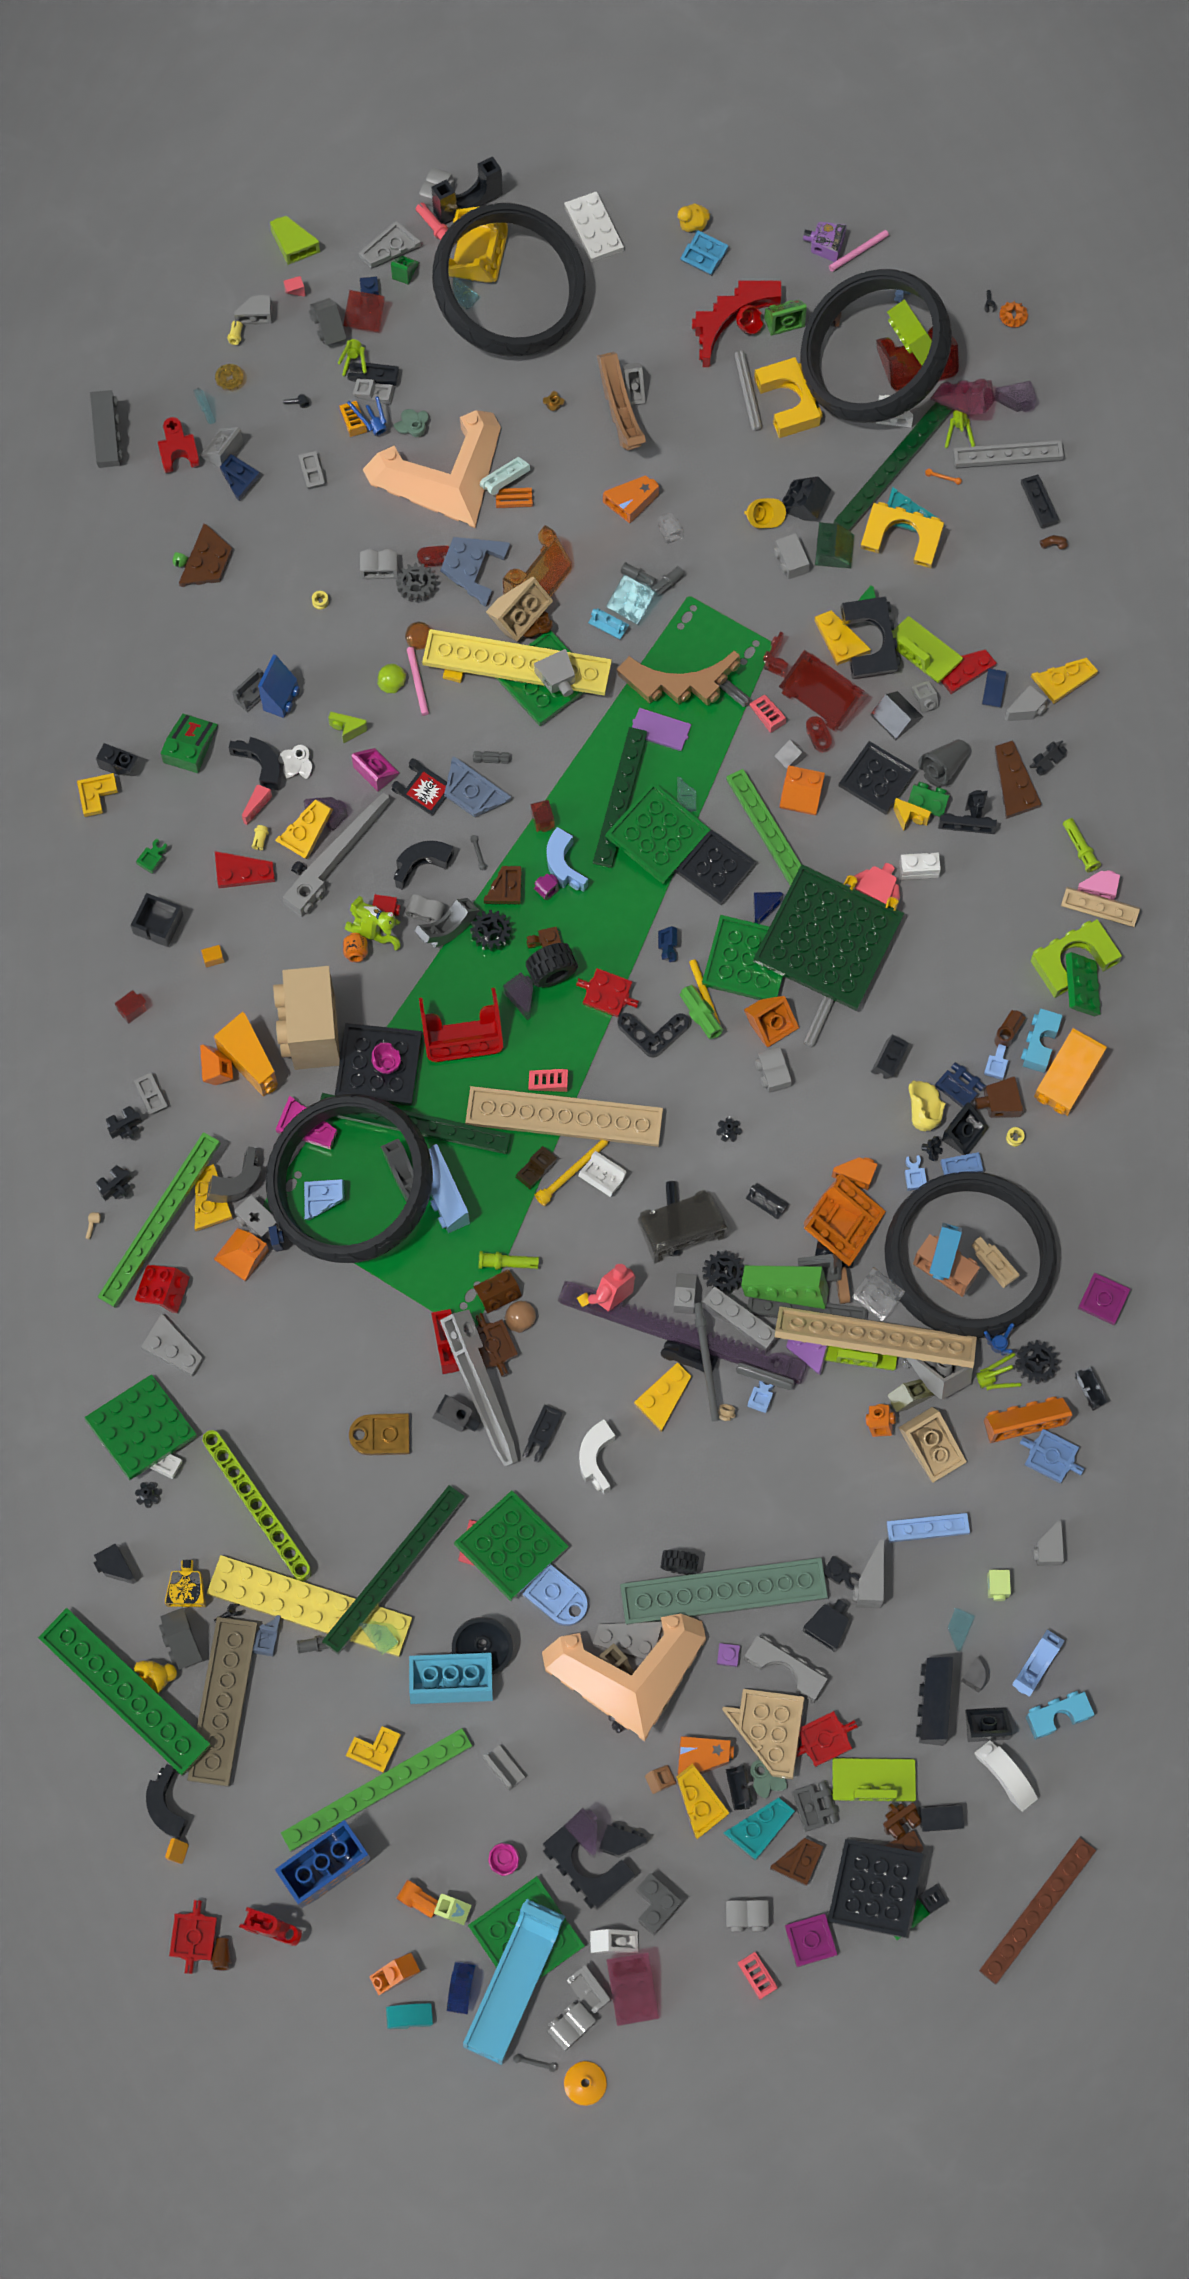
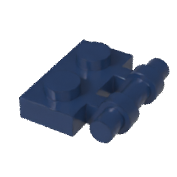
[935,1062,986,1108]

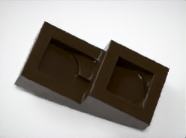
[515,1146,557,1189]

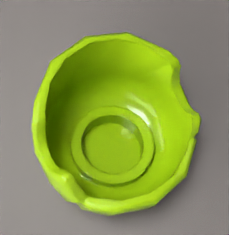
[377,663,406,693]

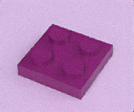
[1078,1273,1130,1325]
[784,1914,837,1967]

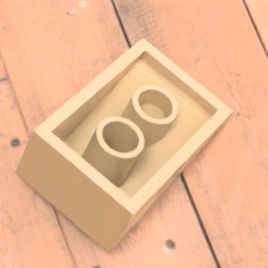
[486,577,553,641]
[898,1407,966,1483]

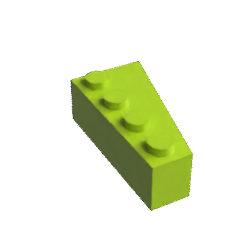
[887,299,932,366]

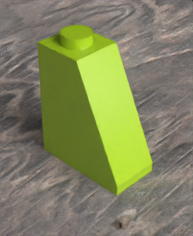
[270,216,320,265]

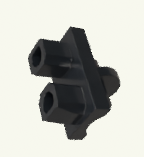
[106,1106,143,1140]
[96,1165,132,1201]

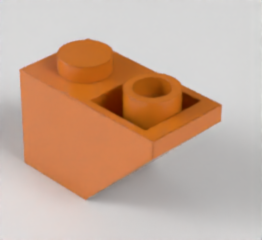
[200,1044,233,1086]
[369,1953,421,1995]

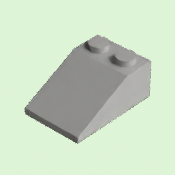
[907,1358,973,1400]
[852,1540,884,1608]

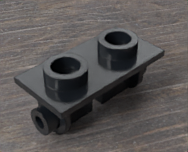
[1029,740,1067,775]
[965,790,988,818]
[745,1183,789,1220]
[1075,1366,1108,1411]
[726,1765,754,1810]

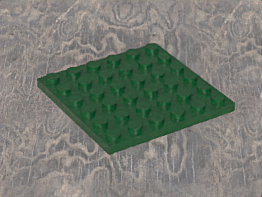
[753,864,904,1011]

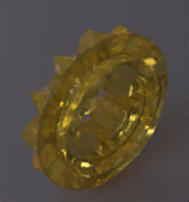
[215,364,244,391]

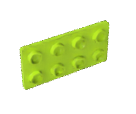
[892,616,963,683]
[824,1346,897,1371]
[832,1758,916,1802]

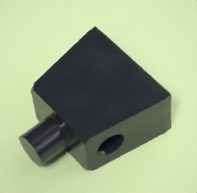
[433,1394,481,1432]
[802,1599,849,1652]

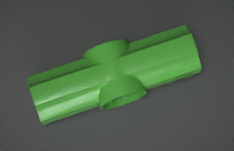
[679,985,724,1040]

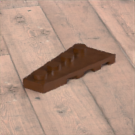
[995,740,1041,819]

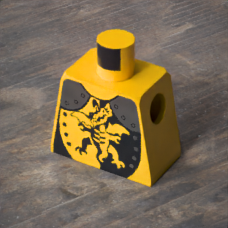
[165,1560,206,1607]

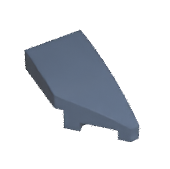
[253,1615,281,1657]

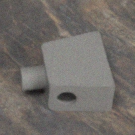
[534,649,575,697]

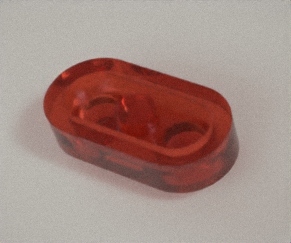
[417,545,449,567]
[806,716,832,752]

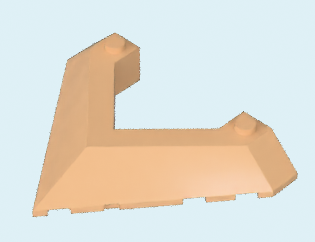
[363,410,501,528]
[542,1613,706,1741]

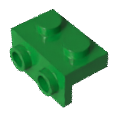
[908,782,950,817]

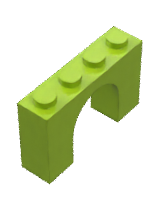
[1030,919,1122,998]

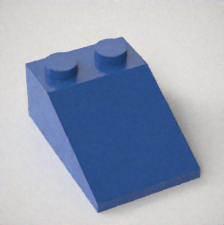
[258,654,300,718]

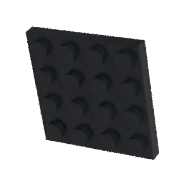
[335,1023,422,1106]
[827,1839,926,1939]

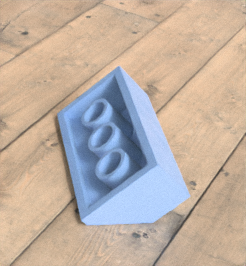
[429,1144,470,1233]

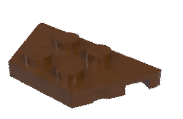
[179,524,233,587]

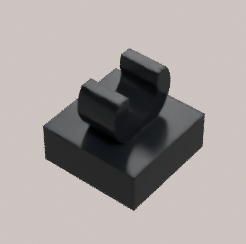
[918,1884,948,1914]

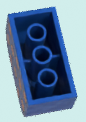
[275,1820,370,1908]

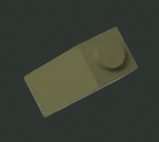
[887,1379,935,1412]

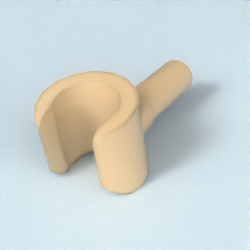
[85,1212,101,1240]

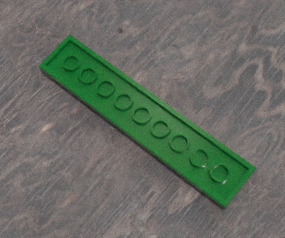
[38,1607,211,1776]

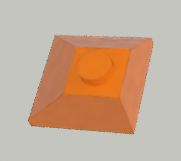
[744,996,799,1048]
[214,1228,269,1282]

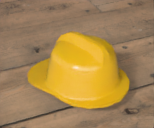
[744,498,786,528]

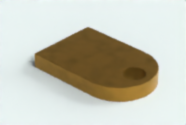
[349,1413,409,1455]

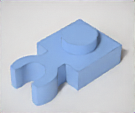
[904,1155,927,1191]
[747,1381,774,1413]

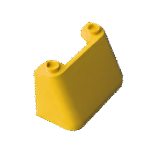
[449,206,508,283]

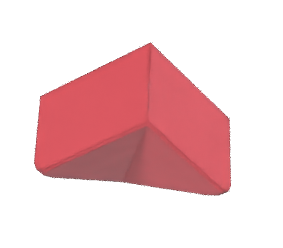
[284,276,306,296]

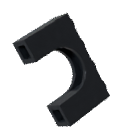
[431,156,503,224]
[840,596,900,679]
[543,1811,635,1910]

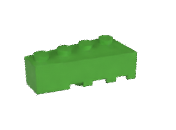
[741,1266,829,1309]

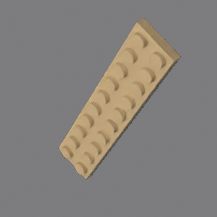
[465,1086,663,1147]
[774,1307,977,1368]

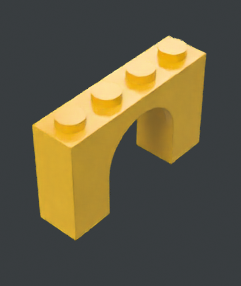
[754,357,822,438]
[861,502,944,568]

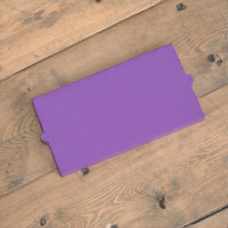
[632,708,691,751]

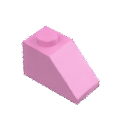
[1077,870,1120,900]

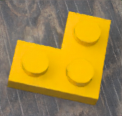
[77,773,118,817]
[346,1726,401,1773]

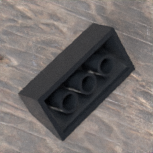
[915,1657,954,1746]

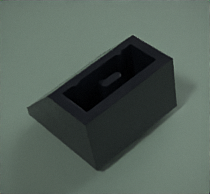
[782,476,831,521]

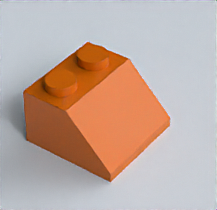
[779,765,825,816]

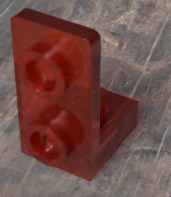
[763,631,788,678]

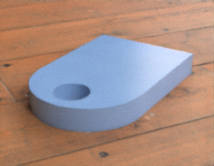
[523,1565,587,1626]

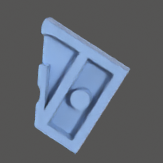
[304,1179,344,1220]

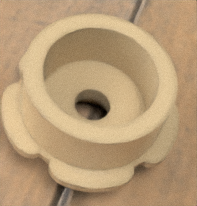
[718,1404,736,1421]

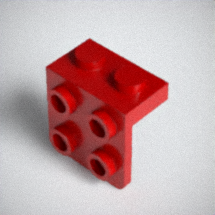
[135,1265,190,1313]

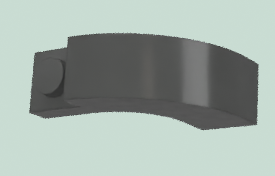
[414,898,480,948]
[381,1139,413,1201]
[206,1146,261,1203]

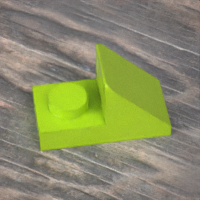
[328,711,367,743]

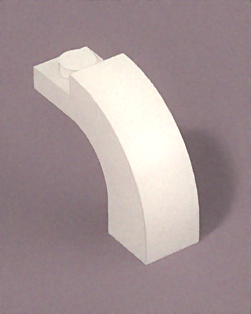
[579,1420,615,1495]
[974,1741,1038,1811]

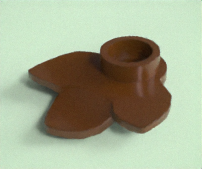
[523,611,553,637]

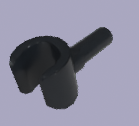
[984,290,996,312]
[283,394,310,408]
[291,861,307,875]
[214,1604,243,1623]

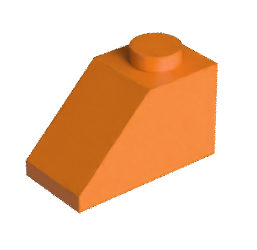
[831,1157,877,1191]

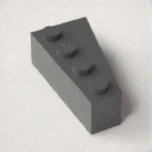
[90,390,123,468]

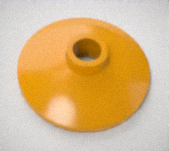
[564,2061,607,2106]

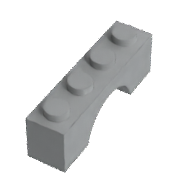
[702,1286,777,1354]
[744,1635,827,1703]

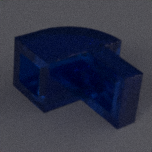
[447,1962,476,2014]

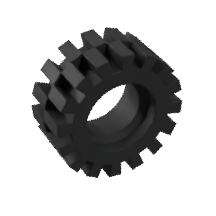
[660,1550,699,1575]

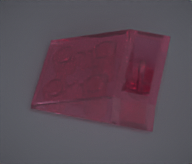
[931,378,995,415]
[606,1952,659,2026]

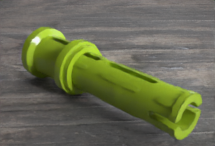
[1062,818,1101,873]
[479,1251,539,1270]

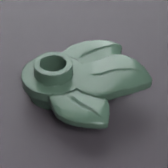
[394,409,429,437]
[750,1760,787,1799]

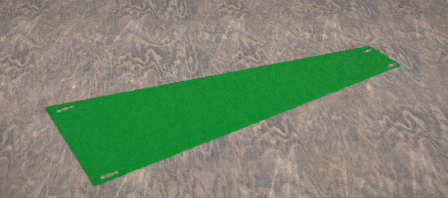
[263,596,773,1329]

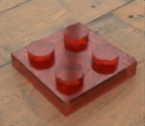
[343,290,385,333]

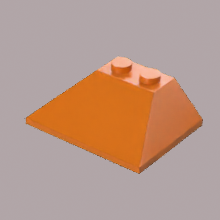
[804,1174,886,1266]

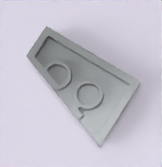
[358,221,421,268]
[593,1622,662,1660]

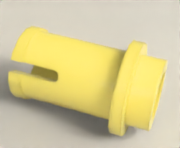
[227,321,243,345]
[251,825,269,850]

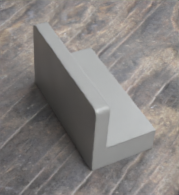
[483,1745,525,1791]

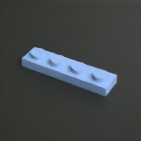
[886,1513,970,1543]

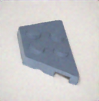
[445,756,511,817]

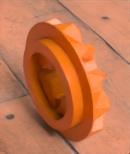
[999,300,1028,327]

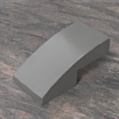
[353,379,394,404]
[298,451,325,488]
[133,1073,167,1114]

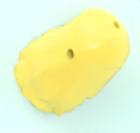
[908,1080,946,1131]

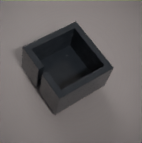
[130,893,184,947]

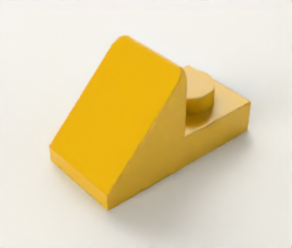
[893,798,931,831]

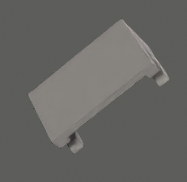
[567,1965,611,2015]

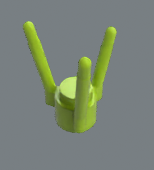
[338,339,366,376]
[945,409,975,448]
[976,1353,1022,1391]

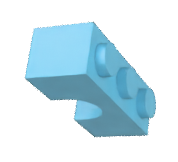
[1021,1008,1062,1073]
[1025,1691,1094,1740]

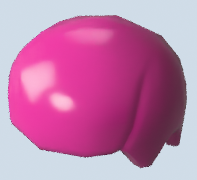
[372,1043,401,1074]
[488,1843,520,1876]

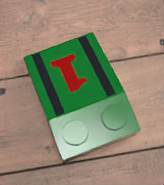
[160,713,218,774]

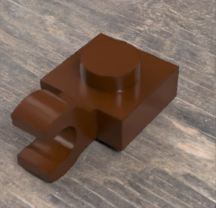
[526,926,561,949]

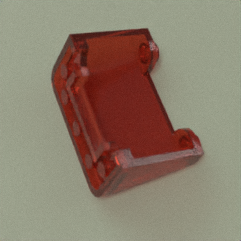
[876,326,959,391]
[779,650,869,731]

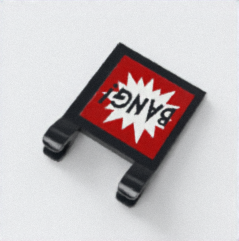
[391,758,447,816]

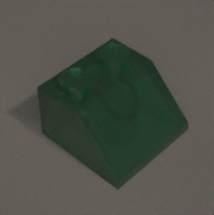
[815,522,854,569]

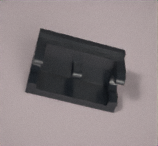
[871,1034,909,1079]
[919,1804,964,1832]

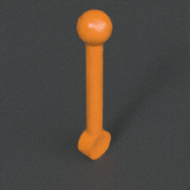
[925,469,962,485]

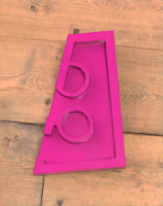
[276,1095,337,1150]

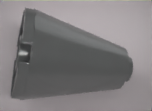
[918,739,969,787]

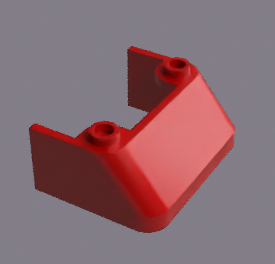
[419,988,503,1062]

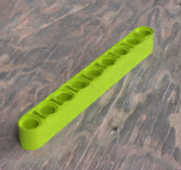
[203,1430,311,1582]

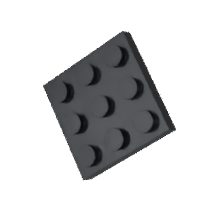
[838,741,916,815]
[676,829,756,905]

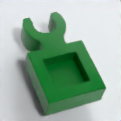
[136,839,168,874]

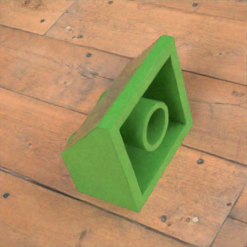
[764,299,807,336]

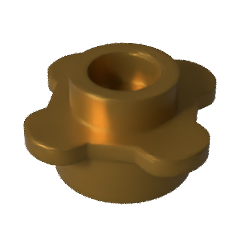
[543,391,564,411]

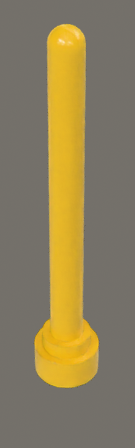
[534,1140,608,1206]

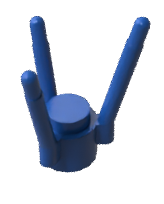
[348,396,387,436]
[984,1323,1014,1356]

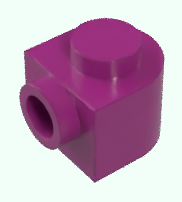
[534,873,559,900]

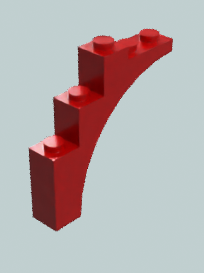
[692,280,781,368]

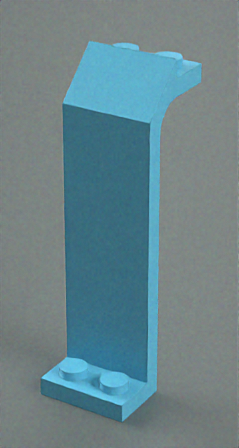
[463,1899,565,2065]

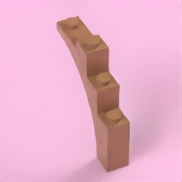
[597,352,646,450]
[617,651,741,706]

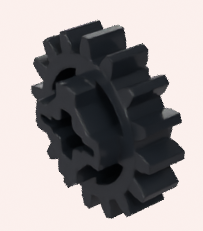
[470,910,512,951]
[702,1250,744,1293]
[1015,1340,1059,1384]

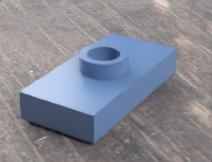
[940,1152,983,1175]

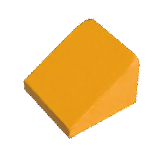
[201,945,224,968]
[165,1838,188,1864]

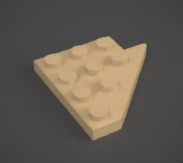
[722,1689,805,1779]

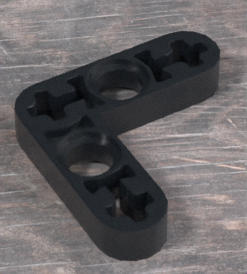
[617,1013,689,1058]

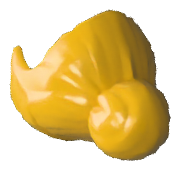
[677,204,710,232]
[134,1661,177,1694]

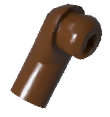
[1040,535,1068,549]

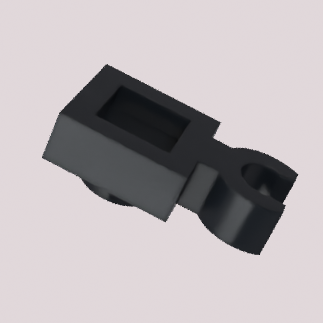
[823,1556,860,1590]

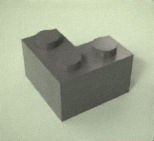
[309,298,347,345]
[159,1608,202,1670]
[636,1873,682,1936]

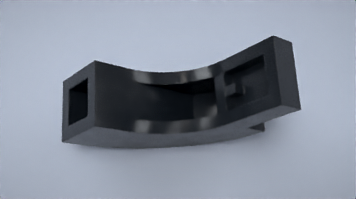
[229,737,281,791]
[393,841,454,890]
[146,1764,188,1840]

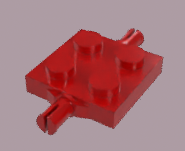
[576,968,639,1018]
[796,1711,858,1767]
[169,1900,217,1974]

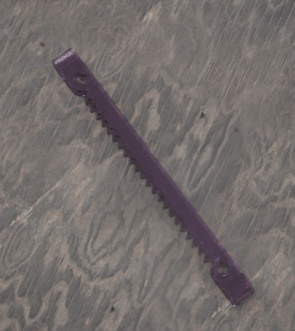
[558,1281,808,1384]

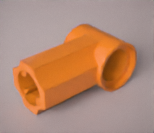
[396,1880,438,1919]

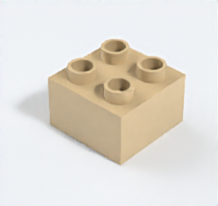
[273,966,340,1070]

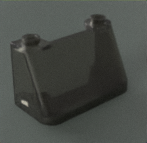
[638,1190,728,1264]

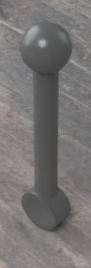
[470,835,486,870]
[513,2054,557,2072]

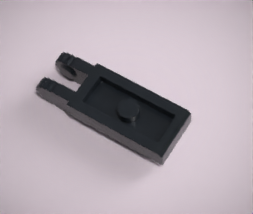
[347,363,399,386]
[660,1340,718,1373]
[523,1404,563,1462]

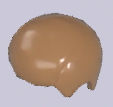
[504,1301,536,1333]

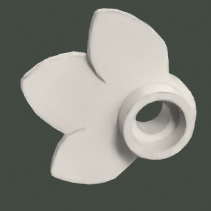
[278,745,312,779]

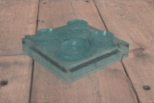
[606,574,656,625]

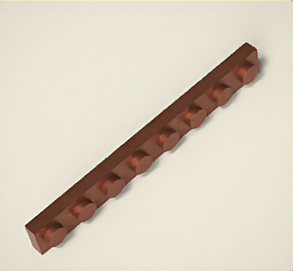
[979,1837,1096,1985]

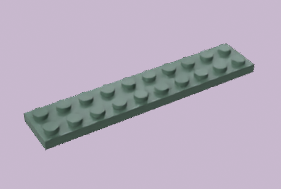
[620,1558,828,1625]

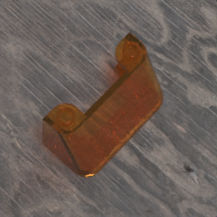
[503,525,572,597]

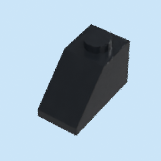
[93,1543,136,1584]

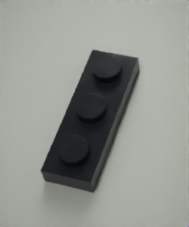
[1021,474,1059,528]
[938,813,997,834]

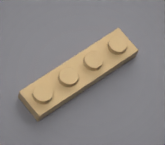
[1061,887,1140,927]

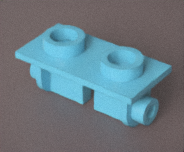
[588,608,629,640]

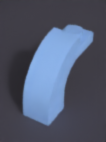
[547,827,588,892]
[1012,1629,1064,1697]

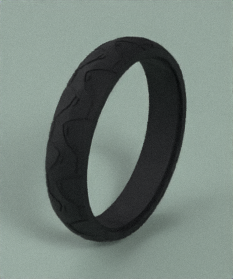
[432,203,586,357]
[800,269,952,423]
[266,1094,433,1263]
[885,1171,1057,1339]

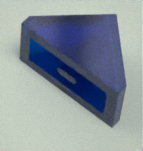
[753,892,783,924]

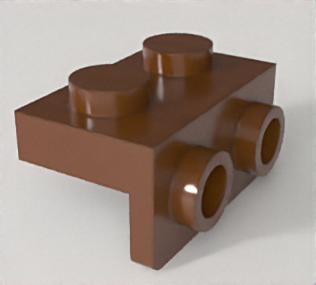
[473,1269,522,1313]

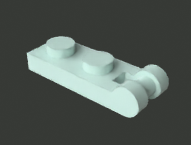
[480,457,530,495]

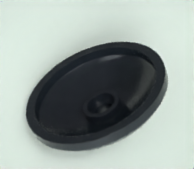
[451,1617,513,1675]

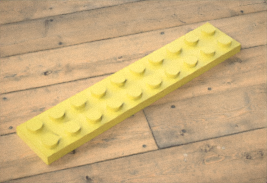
[422,629,612,696]
[207,1555,412,1657]

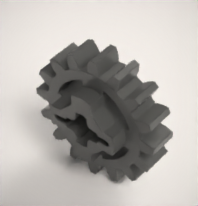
[396,563,436,602]

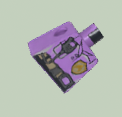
[803,222,847,262]

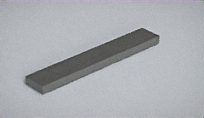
[747,1297,867,1320]

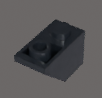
[96,743,138,775]
[599,1823,647,1858]

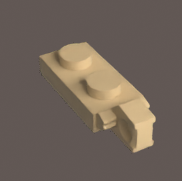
[971,1237,1020,1288]

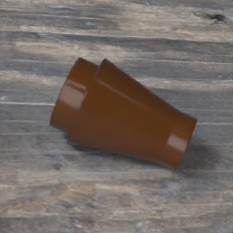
[211,1938,232,1971]

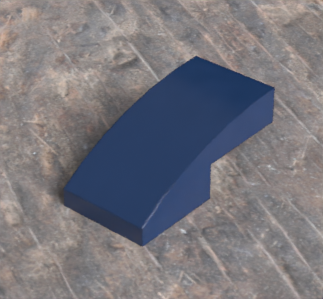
[982,668,1007,708]

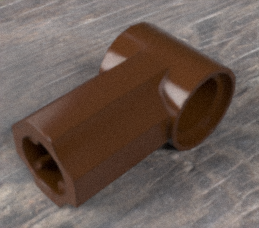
[994,1010,1026,1048]

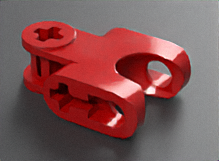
[157,417,200,473]
[239,1907,302,1946]

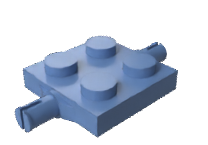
[1019,1429,1084,1484]

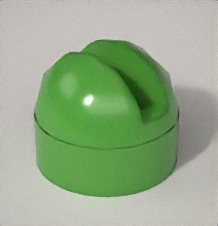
[172,552,188,568]

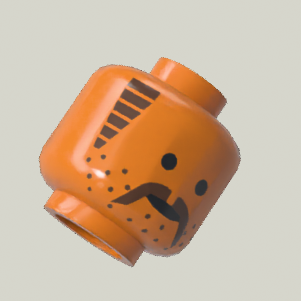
[343,933,368,962]

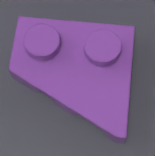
[786,1339,828,1375]

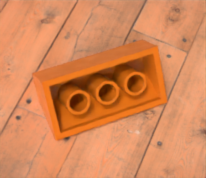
[984,1396,1072,1443]

